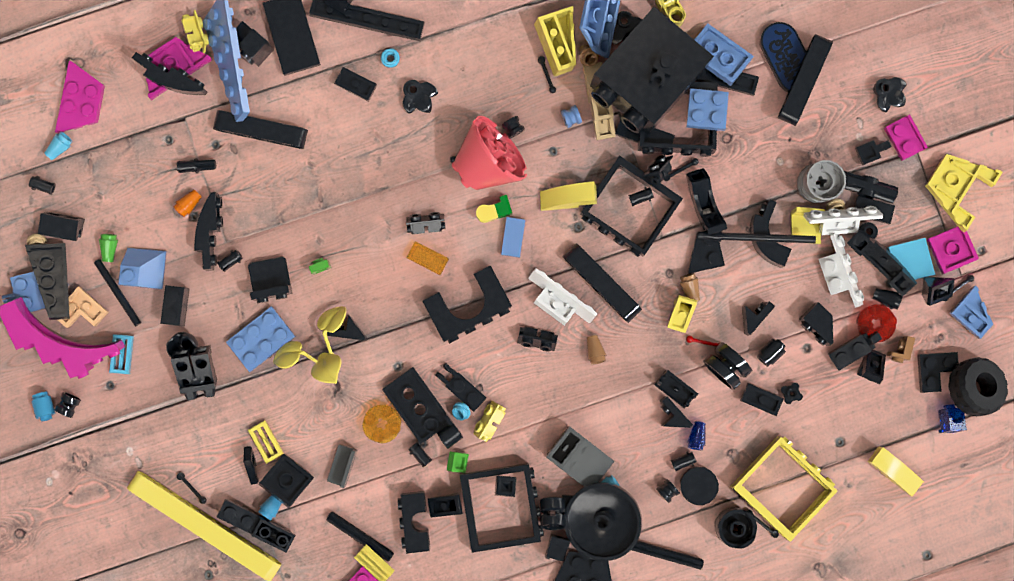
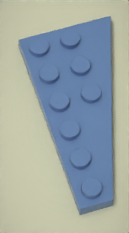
[203,0,250,122]

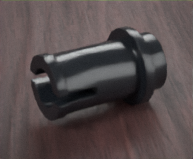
[29,176,56,195]
[628,187,654,207]
[217,249,243,272]
[408,442,432,467]
[671,451,697,471]

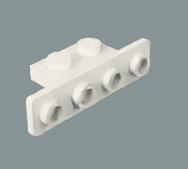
[803,206,883,235]
[818,233,864,308]
[529,268,597,326]

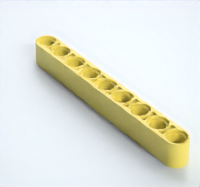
[127,471,282,581]

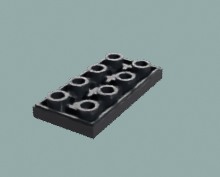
[263,0,321,76]

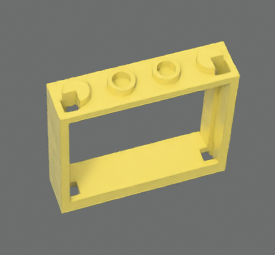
[730,436,837,542]

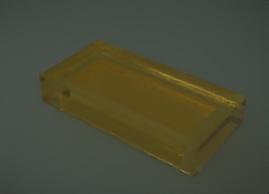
[407,241,449,276]

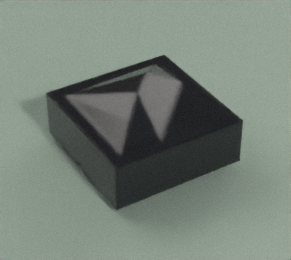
[495,475,516,497]

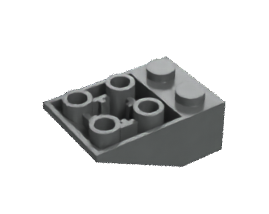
[546,426,615,487]

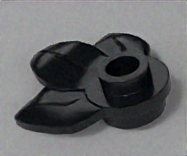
[612,11,642,45]
[873,77,907,113]
[403,80,438,114]

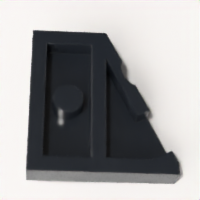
[688,231,725,274]

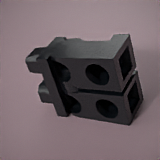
[171,345,217,401]

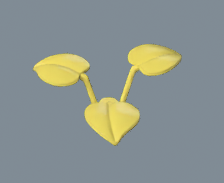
[273,306,347,384]

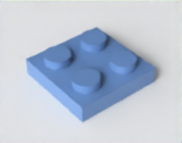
[686,88,729,131]

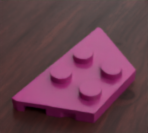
[146,37,212,100]
[55,61,105,134]

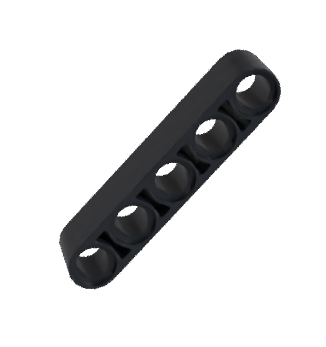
[778,34,833,126]
[213,110,308,149]
[562,243,642,323]

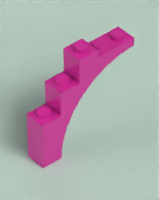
[0,297,125,379]

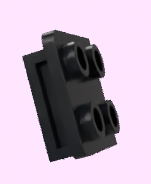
[248,257,293,304]

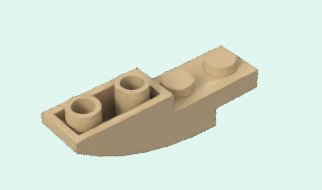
[582,62,616,140]

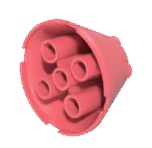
[452,116,527,190]

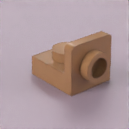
[887,336,915,363]

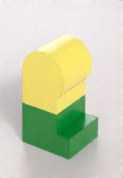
[476,195,513,223]

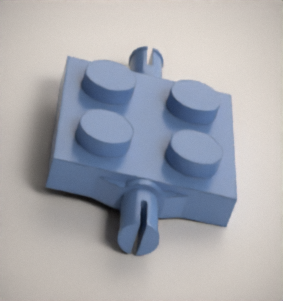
[2,272,45,312]

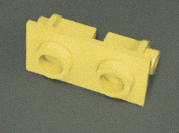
[181,10,209,53]
[473,401,506,442]

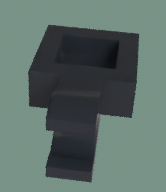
[855,140,892,166]

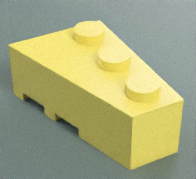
[534,6,576,77]

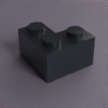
[236,21,274,67]

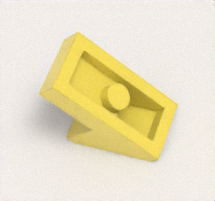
[667,295,698,333]

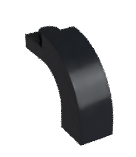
[686,168,727,235]
[750,199,792,268]

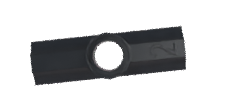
[844,171,898,203]

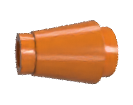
[173,189,202,217]

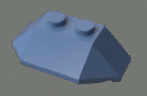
[579,0,620,58]

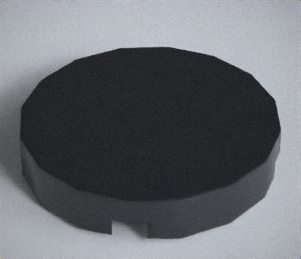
[680,467,719,505]

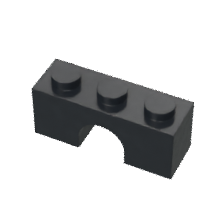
[398,491,430,554]

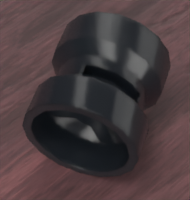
[54,392,81,418]

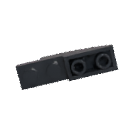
[132,52,208,95]
[194,192,223,271]
[216,499,296,553]

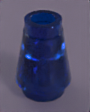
[687,421,706,451]

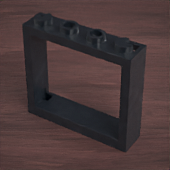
[638,82,718,157]
[580,155,683,257]
[460,463,544,553]

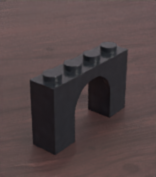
[422,265,512,344]

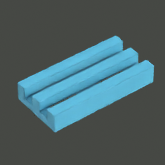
[109,334,134,374]

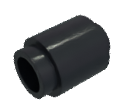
[757,339,786,367]

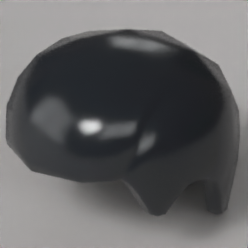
[166,332,198,357]

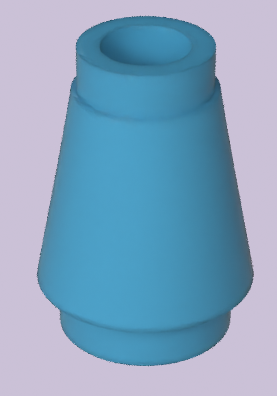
[258,495,282,521]

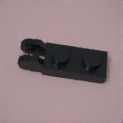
[435,363,487,412]

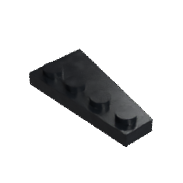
[25,243,70,320]

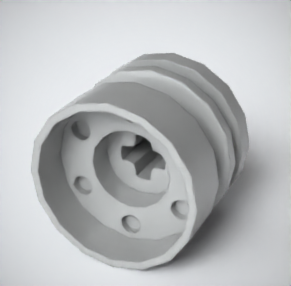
[797,160,846,203]

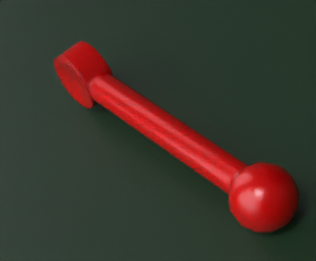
[686,335,720,347]

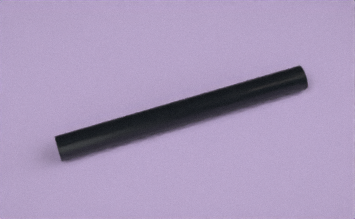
[94,259,142,327]

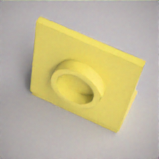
[790,207,825,244]

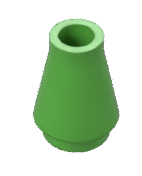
[99,234,118,262]

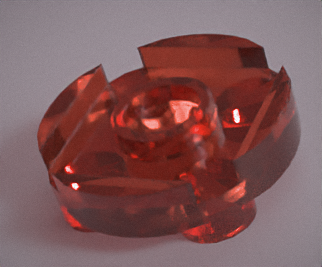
[856,304,897,342]

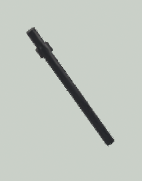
[698,231,816,244]

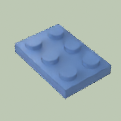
[694,24,754,86]
[226,306,296,372]

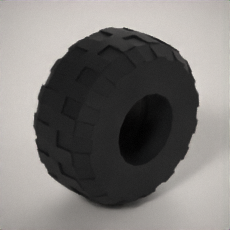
[948,357,1008,417]

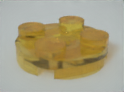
[362,405,402,443]

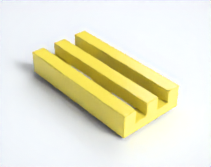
[248,420,284,464]
[354,544,395,581]

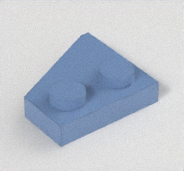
[949,286,993,339]

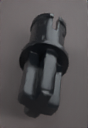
[177,158,217,174]

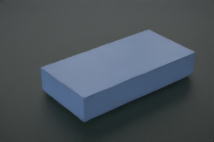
[501,217,525,258]

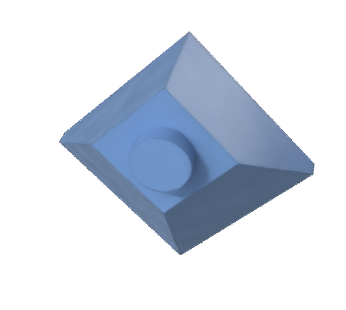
[118,248,167,289]

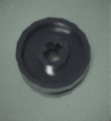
[703,342,753,390]

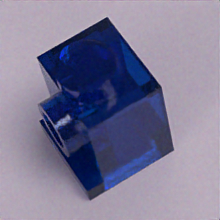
[938,404,967,433]

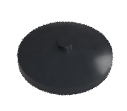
[564,482,642,561]

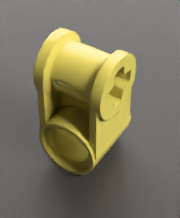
[655,0,686,28]

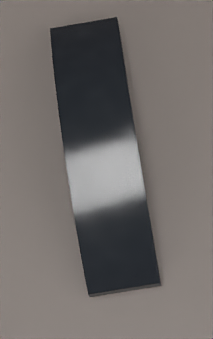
[847,229,917,297]

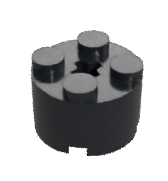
[715,507,757,549]

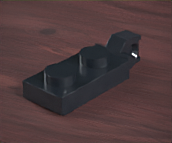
[828,331,882,371]

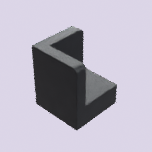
[545,534,570,561]

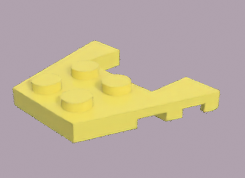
[925,154,1003,232]

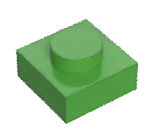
[309,258,331,275]
[446,451,469,473]

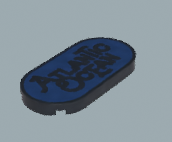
[760,22,806,92]

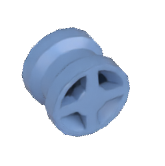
[561,105,582,128]

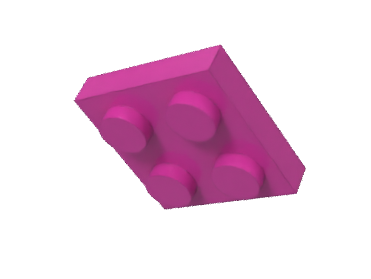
[926,226,979,274]

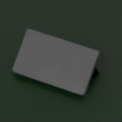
[327,444,358,488]

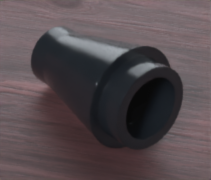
[872,288,903,310]

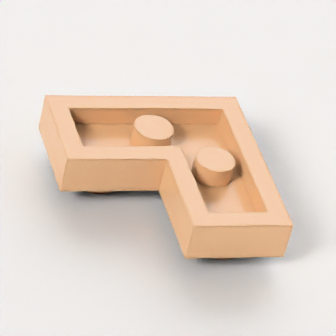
[58,286,109,328]

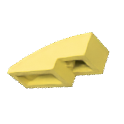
[540,181,597,211]
[867,446,924,497]

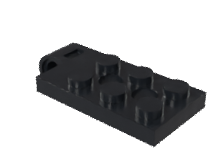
[382,367,464,449]

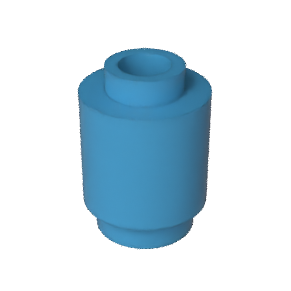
[31,392,56,422]

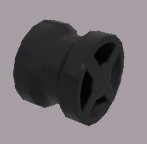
[501,116,525,139]
[656,479,680,503]

